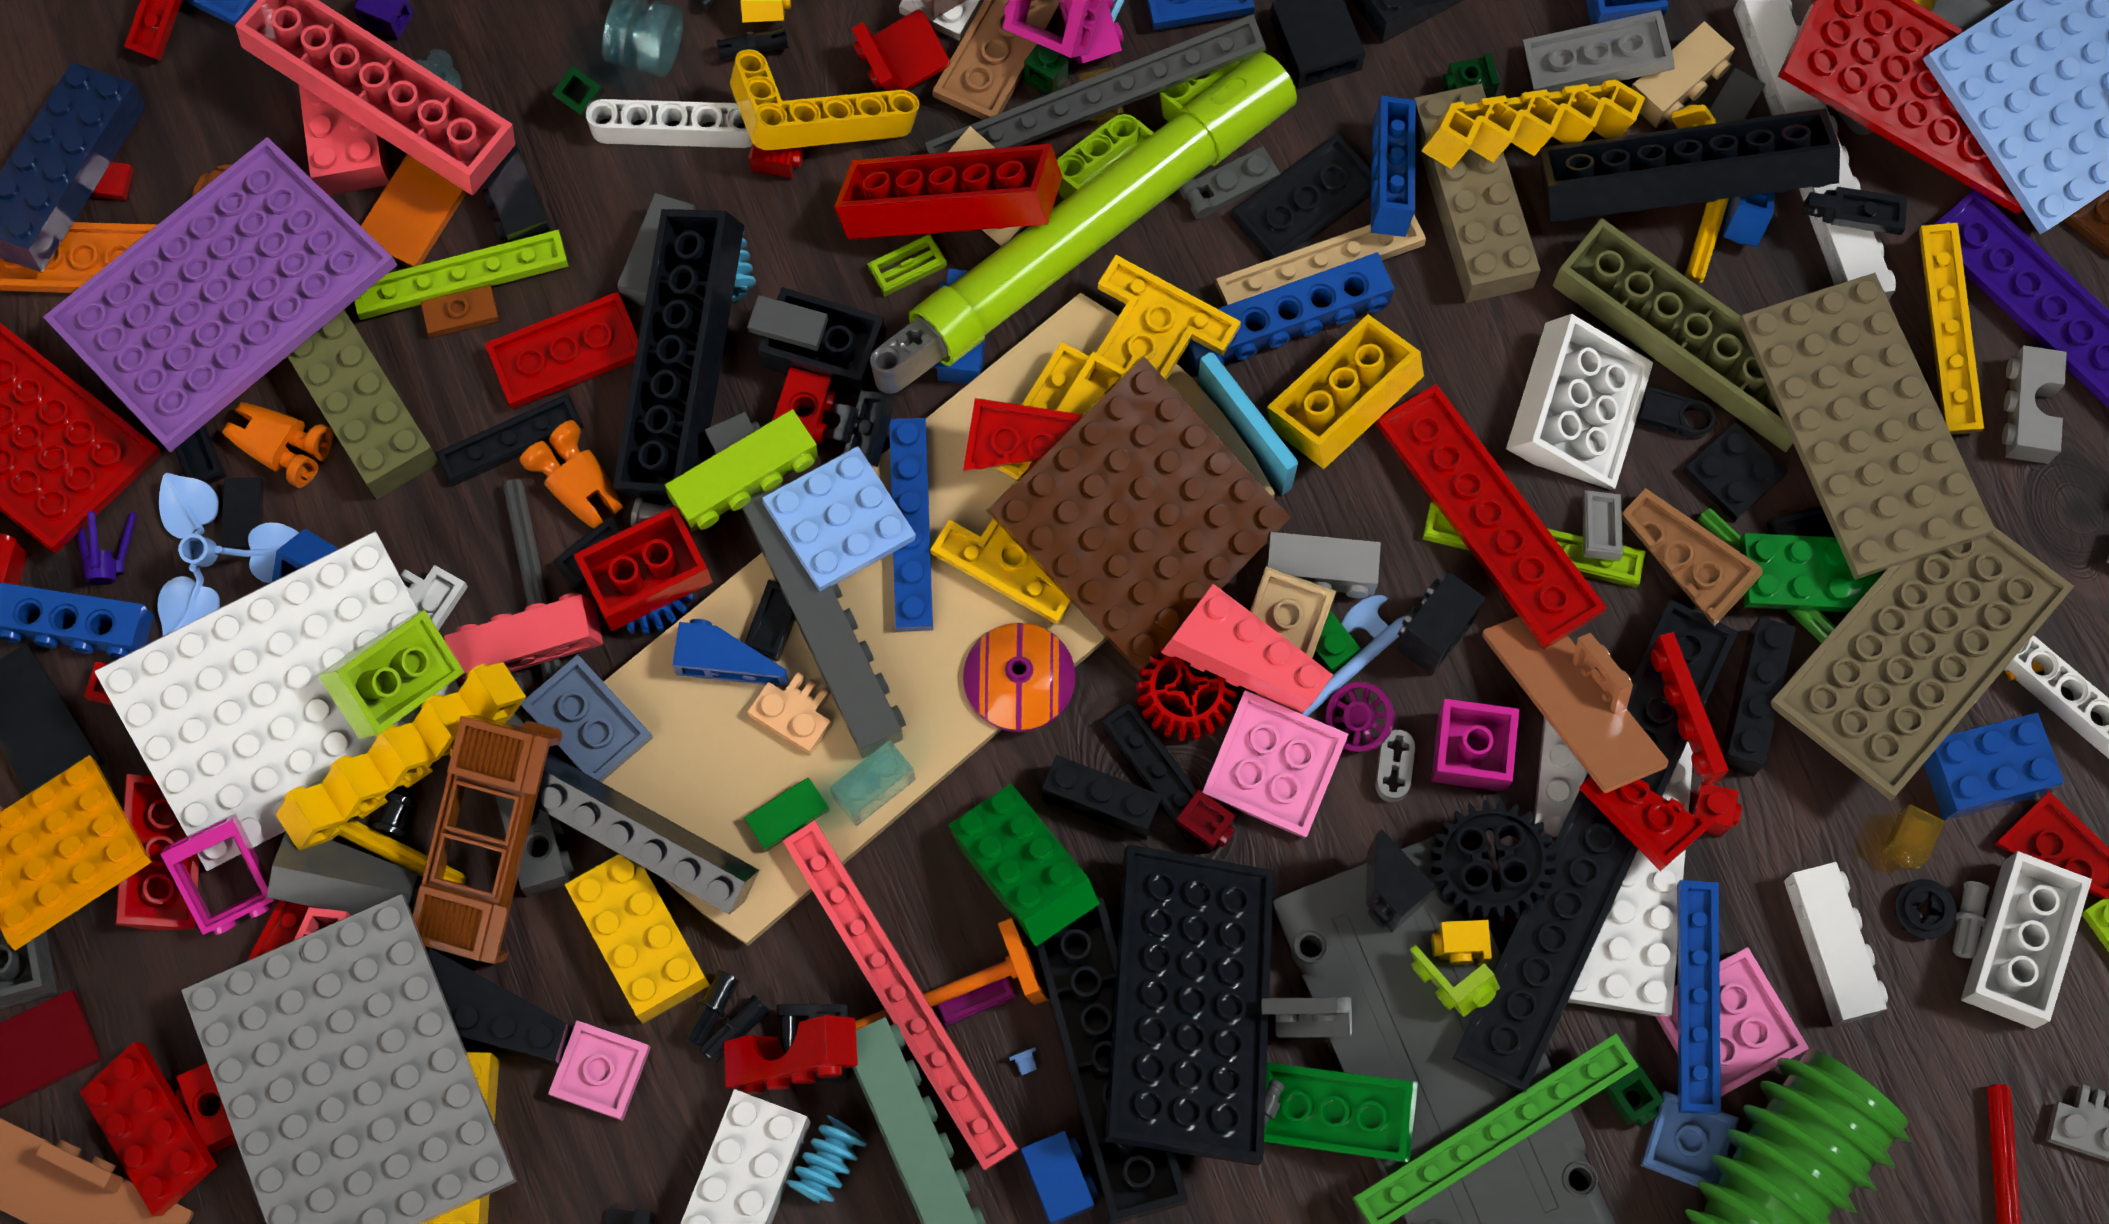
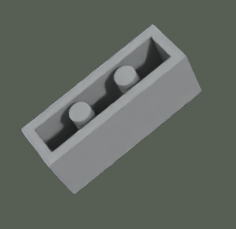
[1266,532,1381,598]

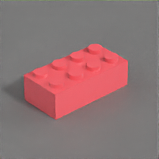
[298,84,390,195]

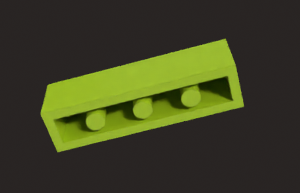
[665,409,818,532]

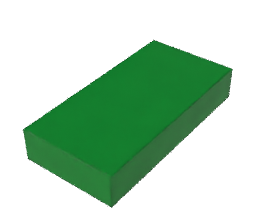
[744,777,830,852]

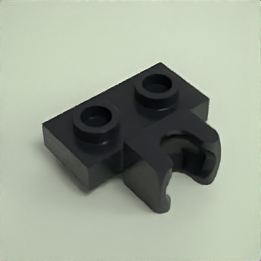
[823,391,897,467]

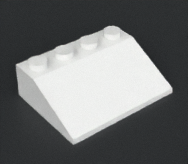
[1506,314,1653,490]

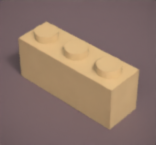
[1631,21,1735,128]

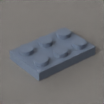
[521,654,653,782]

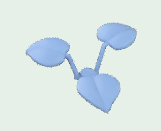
[157,473,299,636]

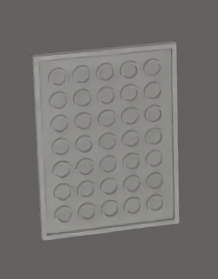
[181,894,517,1224]

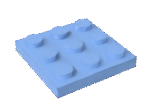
[762,446,916,592]

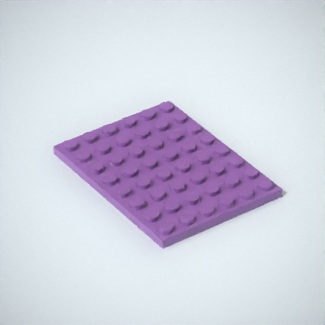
[43,137,397,452]

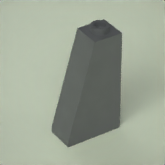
[267,832,419,915]

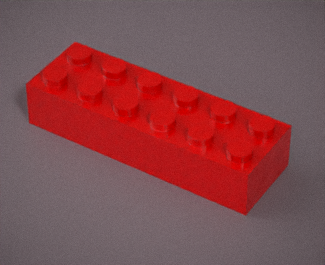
[834,144,1062,239]

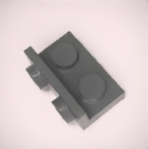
[1262,997,1352,1038]

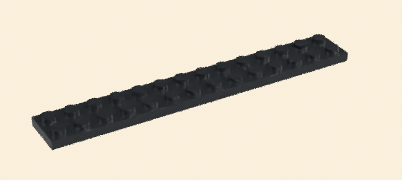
[1452,599,1738,1093]

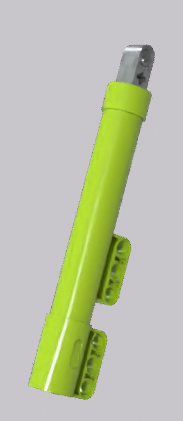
[870,52,1297,394]

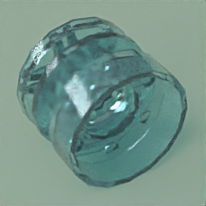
[602,0,683,78]

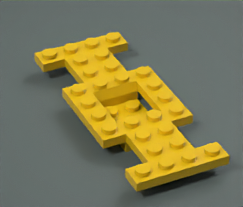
[930,255,1241,625]

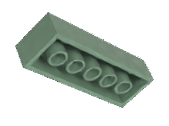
[852,1017,986,1224]

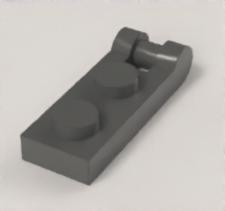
[1178,146,1281,219]

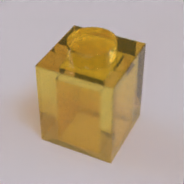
[1882,804,1945,869]

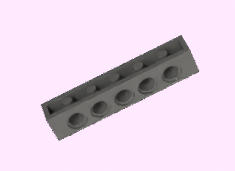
[464,666,574,897]

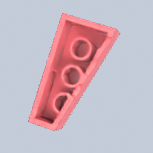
[1161,584,1333,714]

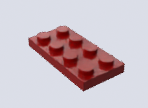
[484,291,639,410]
[79,1042,217,1216]

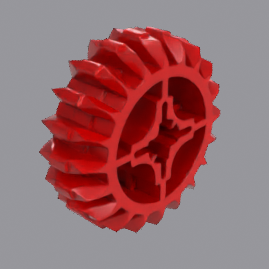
[1136,647,1237,741]

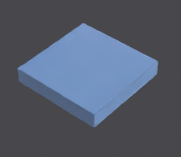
[1640,1091,1739,1187]

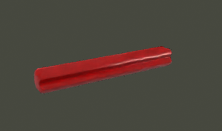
[1987,1084,2021,1224]

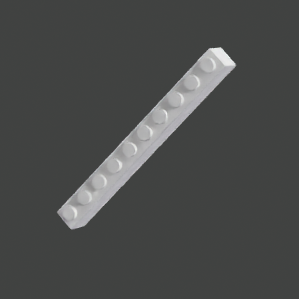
[1733,0,1896,300]

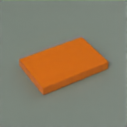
[361,154,467,268]

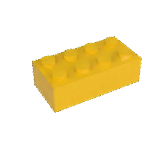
[1267,314,1424,469]
[564,854,710,1024]

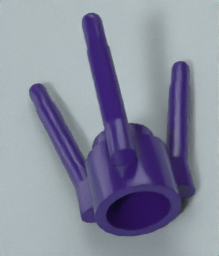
[76,510,136,585]

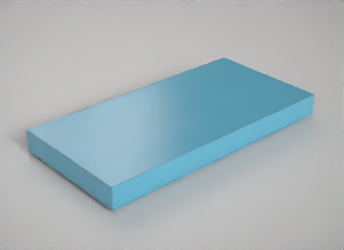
[1197,352,1298,496]

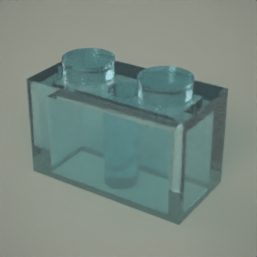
[830,740,916,827]

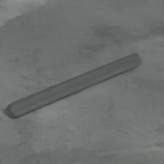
[503,479,562,682]

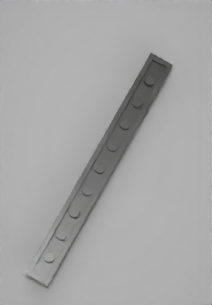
[925,15,1266,154]

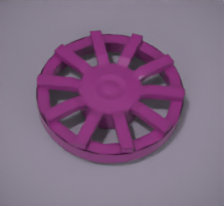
[1326,682,1395,752]

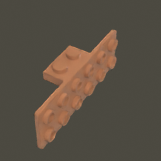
[1482,616,1668,793]
[0,1118,194,1224]

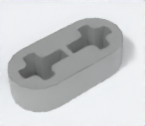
[1375,730,1415,802]

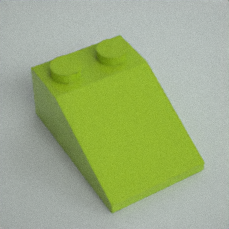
[318,609,465,739]

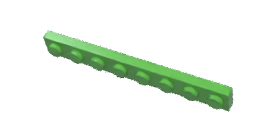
[1353,1033,1639,1224]

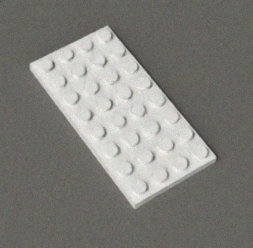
[1533,717,1693,1017]

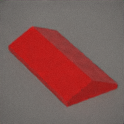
[115,774,200,931]

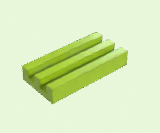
[867,233,947,297]

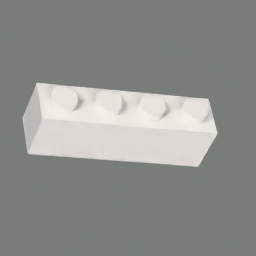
[1784,862,1888,1026]

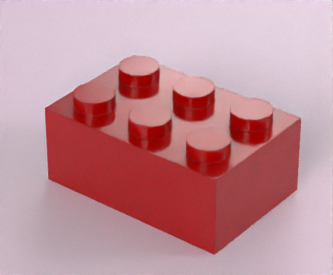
[573,506,713,632]

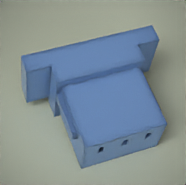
[1009,1047,1037,1076]

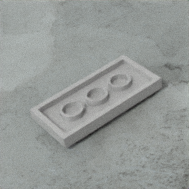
[1523,10,1675,92]

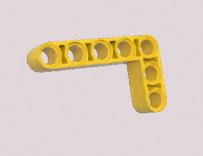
[730,49,919,150]

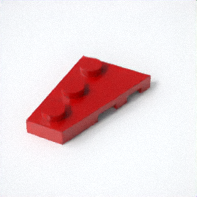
[963,398,1083,472]
[1579,776,1715,872]
[1993,791,2109,899]

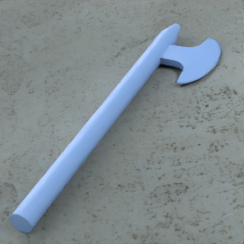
[1302,595,1407,716]

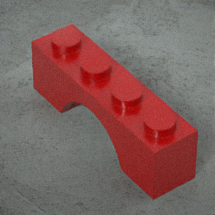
[724,1015,858,1096]

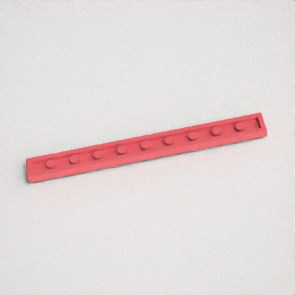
[782,820,1019,1171]

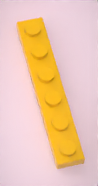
[1919,223,1984,435]

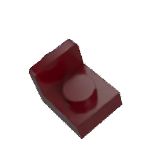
[1176,789,1236,853]

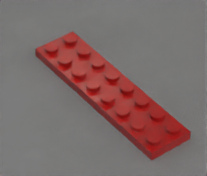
[1376,384,1607,650]

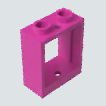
[1002,0,1103,58]
[160,813,275,935]

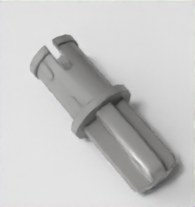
[1952,881,1989,959]

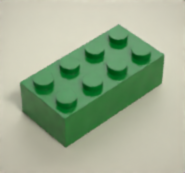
[948,784,1100,947]

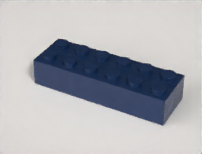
[0,62,146,272]

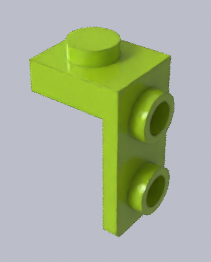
[1409,944,1500,1017]

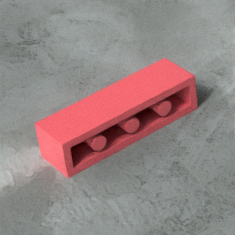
[444,593,603,684]

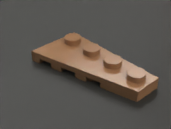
[1622,488,1763,627]

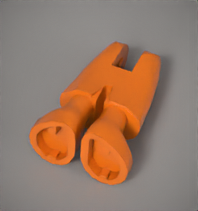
[222,402,334,488]
[520,420,623,529]

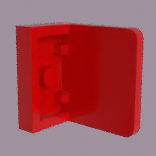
[852,9,950,91]

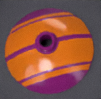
[963,623,1075,732]

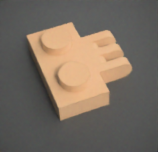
[747,672,832,755]

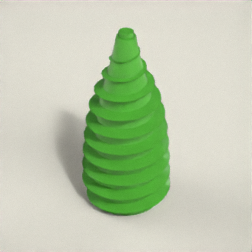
[1685,1048,1911,1224]

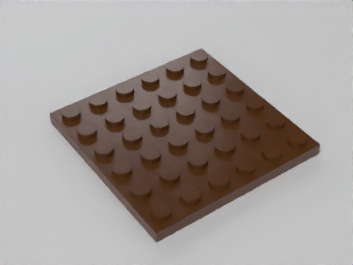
[986,356,1291,672]

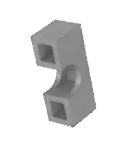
[2002,345,2067,464]

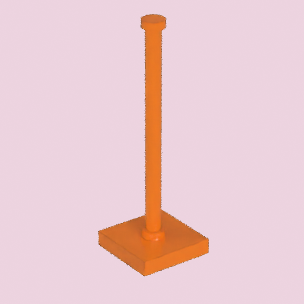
[856,918,1049,1030]

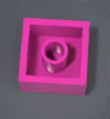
[1431,699,1519,792]

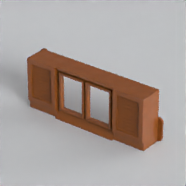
[413,715,562,964]

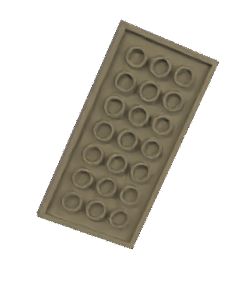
[1739,273,1995,580]
[1771,528,2075,801]

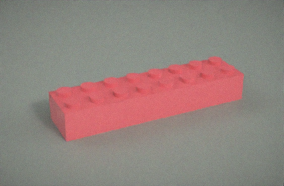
[235,0,515,196]

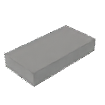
[1582,490,1623,561]

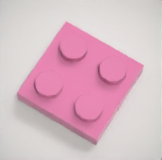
[548,1021,651,1121]

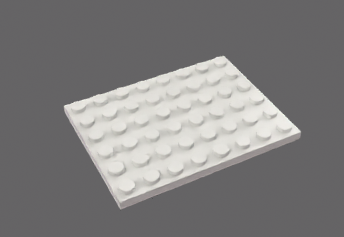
[94,530,460,871]

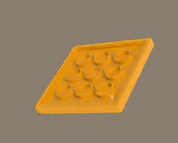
[0,755,152,951]

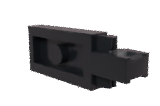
[1803,186,1907,235]

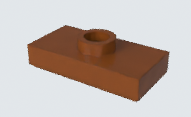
[421,285,500,338]

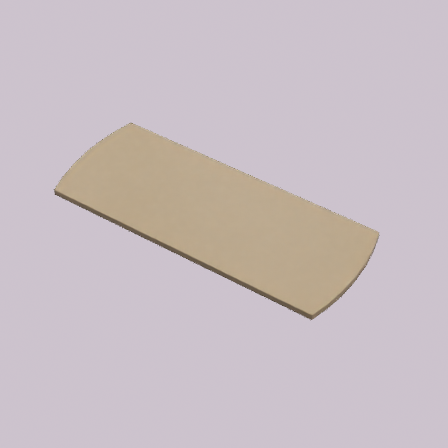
[578,293,1275,946]

